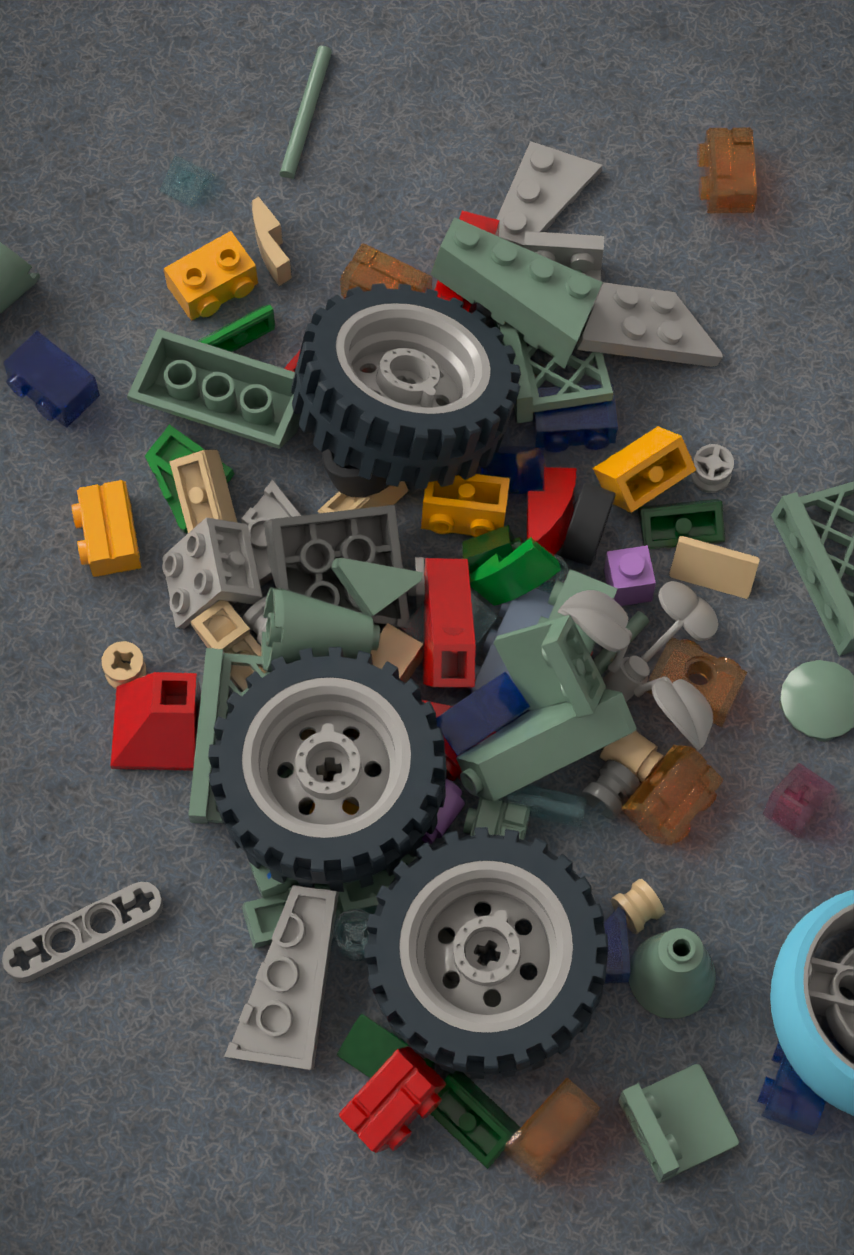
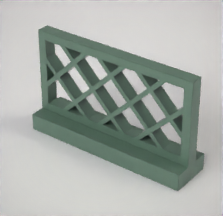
[491,270,613,423]
[771,482,854,656]
[188,648,302,824]

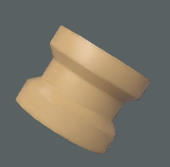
[102,641,146,689]
[611,879,665,934]

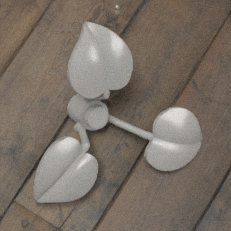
[558,581,718,751]

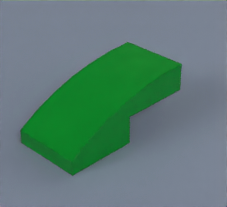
[469,537,561,606]

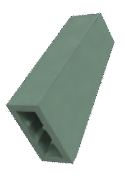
[456,689,637,801]

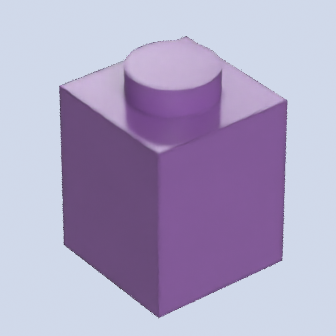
[604,545,656,606]

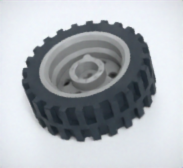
[291,283,521,489]
[208,647,447,892]
[365,827,608,1079]

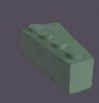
[430,217,603,369]

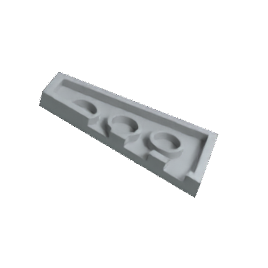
[224,885,339,1070]

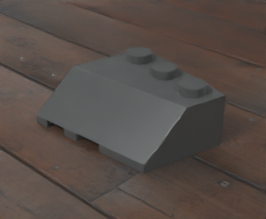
[264,505,411,629]

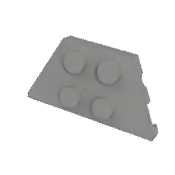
[576,282,723,367]

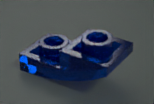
[436,672,531,756]

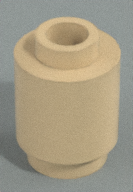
[600,731,664,784]

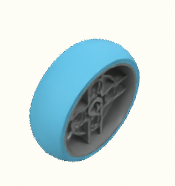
[770,890,854,1116]

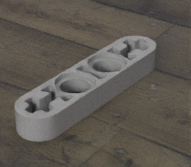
[2,882,163,982]

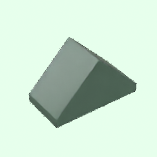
[332,558,423,616]

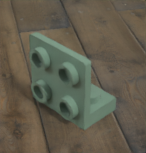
[494,615,606,718]
[618,1064,739,1184]

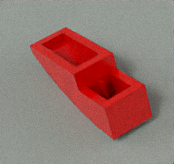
[527,467,577,556]

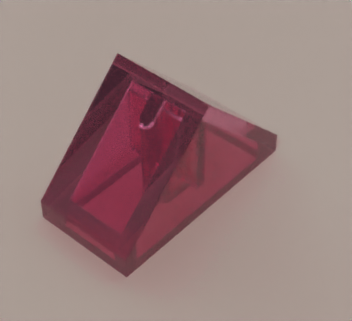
[762,763,834,838]

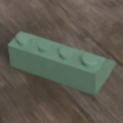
[127,329,301,449]

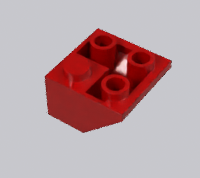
[111,672,201,771]

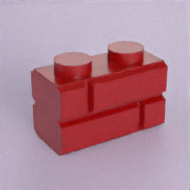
[339,1046,446,1153]

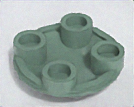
[779,660,854,742]

